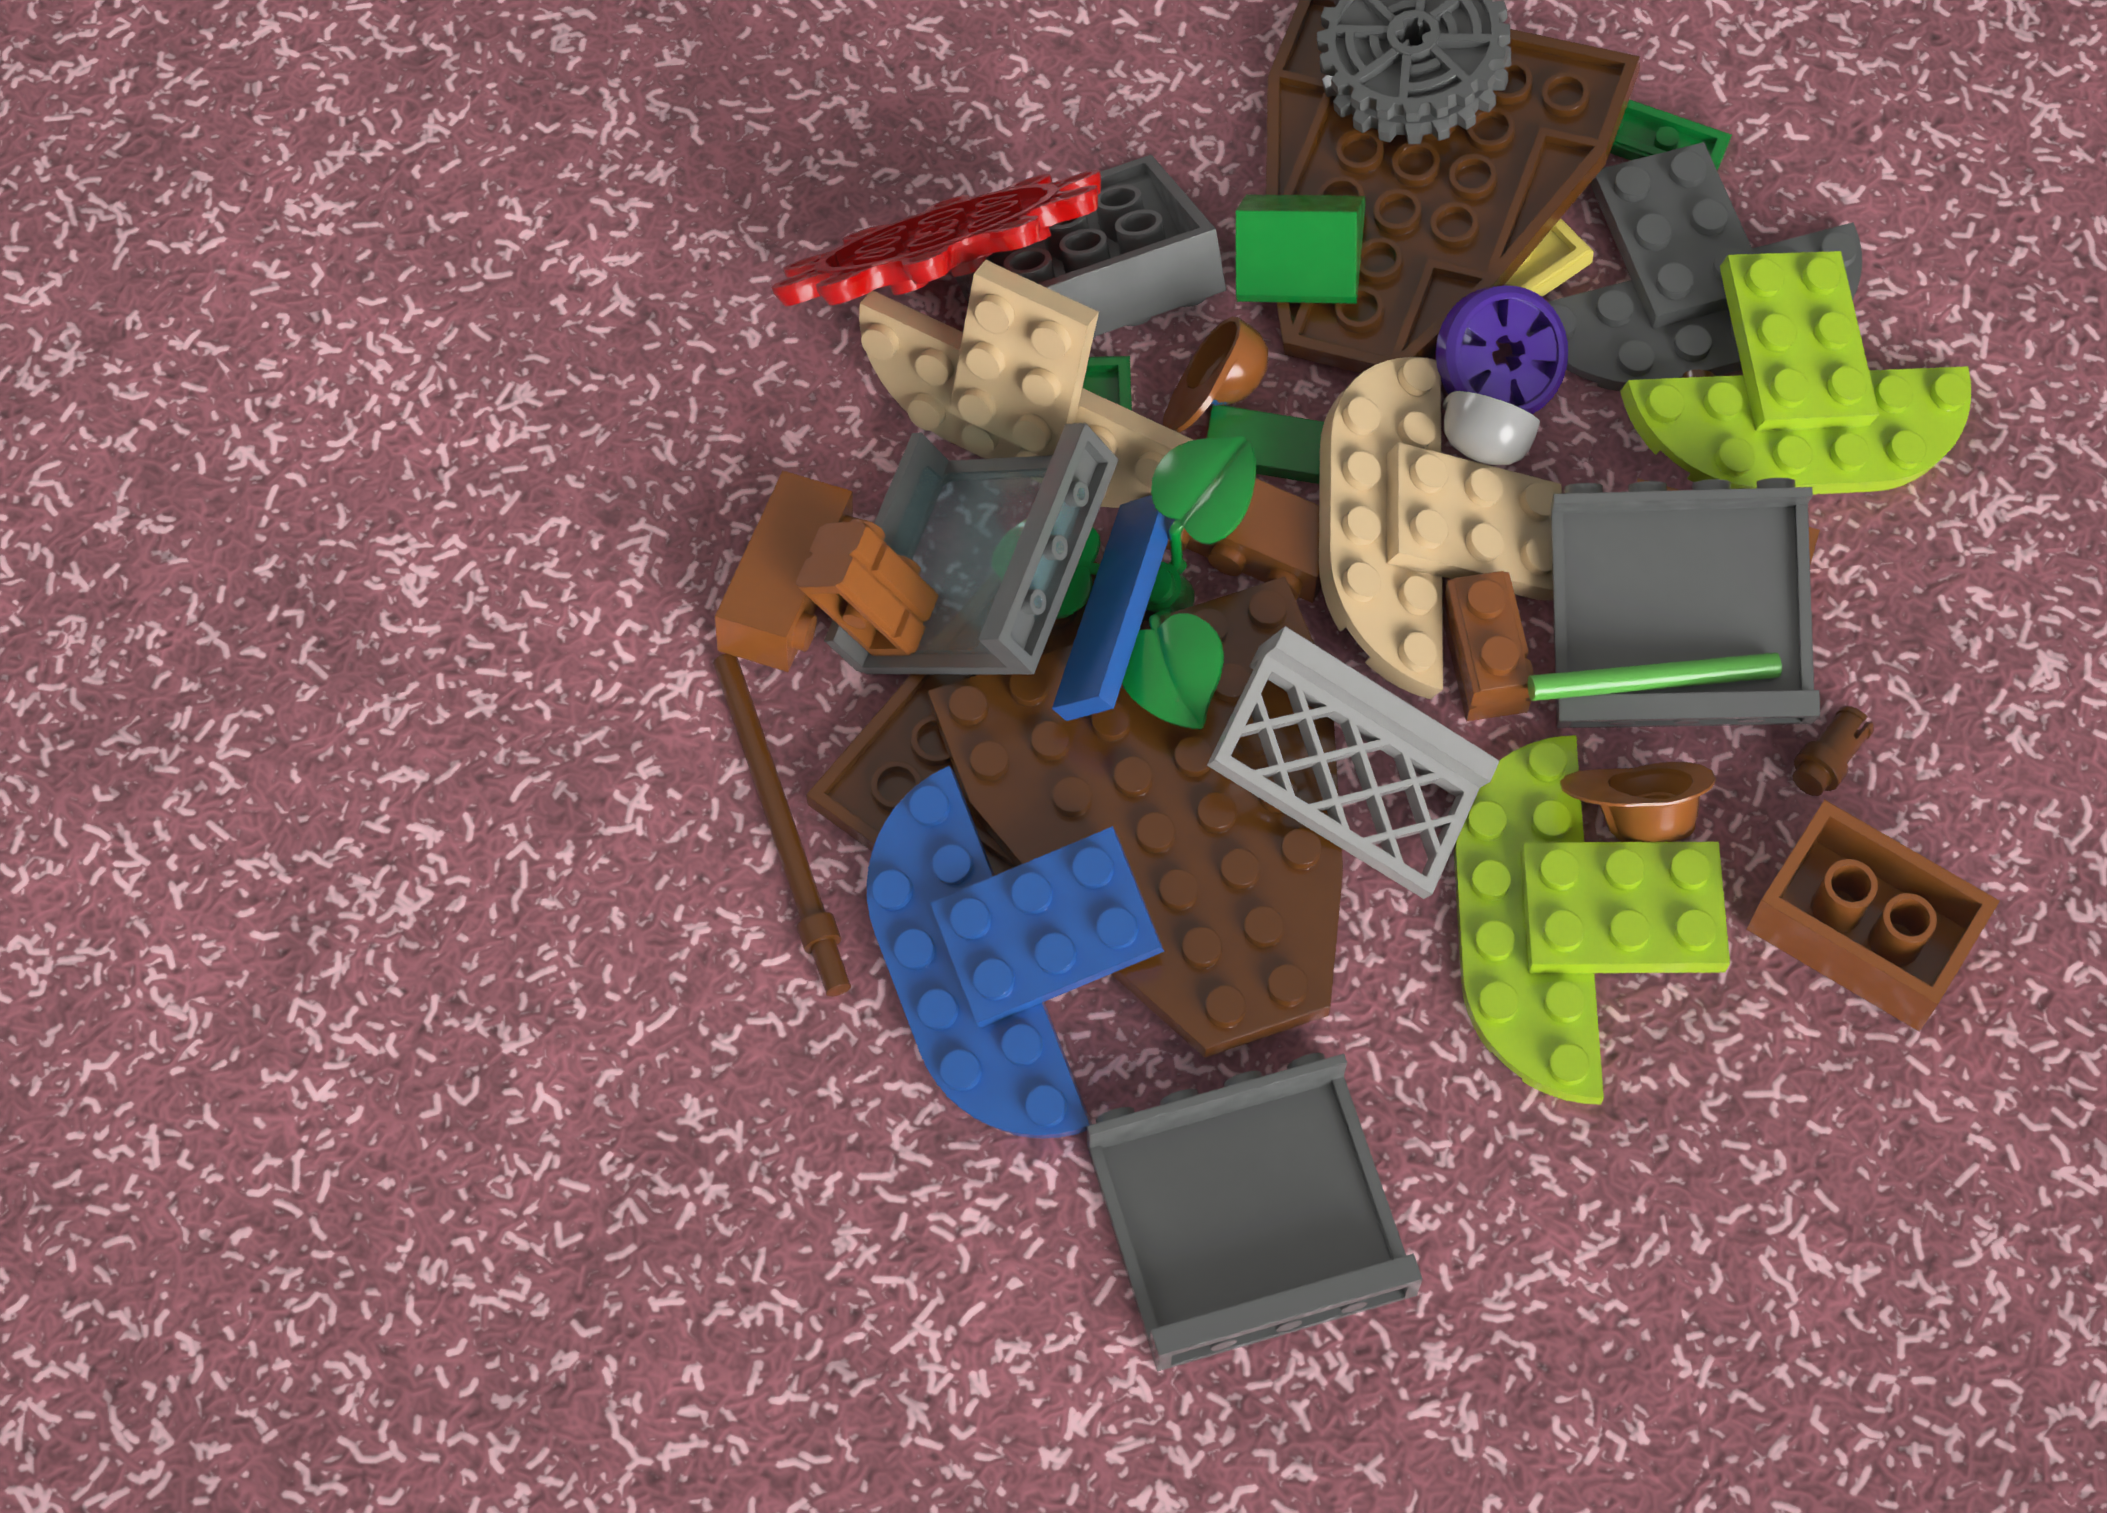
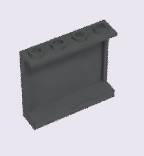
[1551,478,1820,728]
[1087,1053,1423,1372]

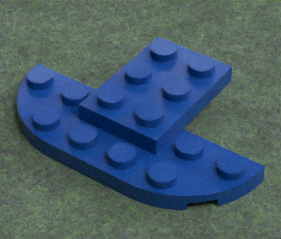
[867,766,1165,1139]

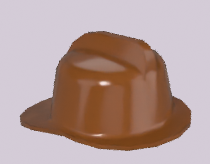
[1560,762,1716,842]

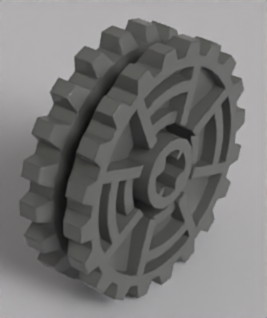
[1317,0,1511,144]

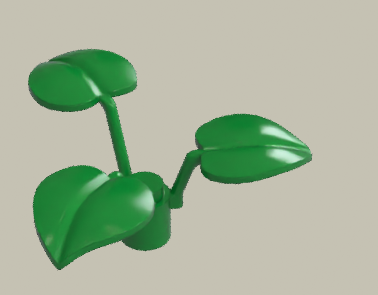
[995,436,1256,729]

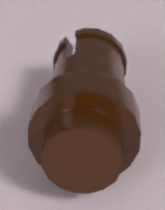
[1792,706,1874,796]

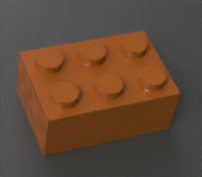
[1746,799,2000,1032]

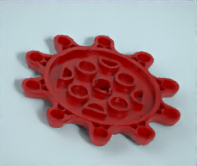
[771,170,1101,306]

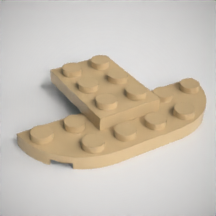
[859,260,1193,508]
[1319,357,1562,699]

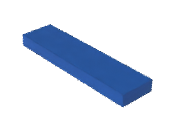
[1052,495,1174,721]

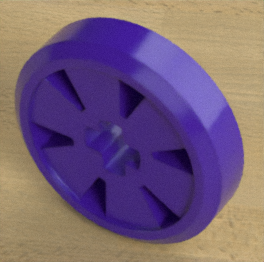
[1436,285,1568,414]

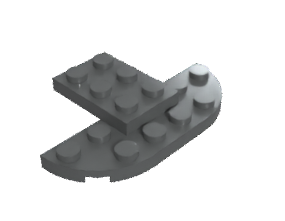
[1548,142,1862,391]

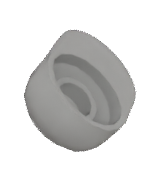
[1442,391,1540,465]

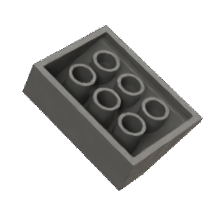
[955,155,1226,340]

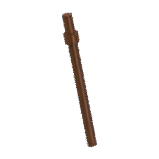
[713,653,851,997]

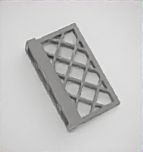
[1207,626,1499,899]

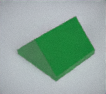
[1236,194,1366,304]

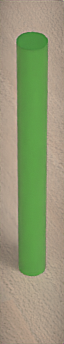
[1527,652,1782,701]

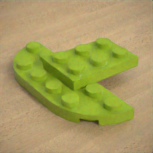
[1620,251,1971,495]
[1454,735,1730,1105]

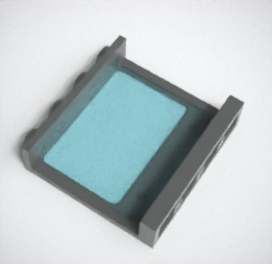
[824,423,1119,674]

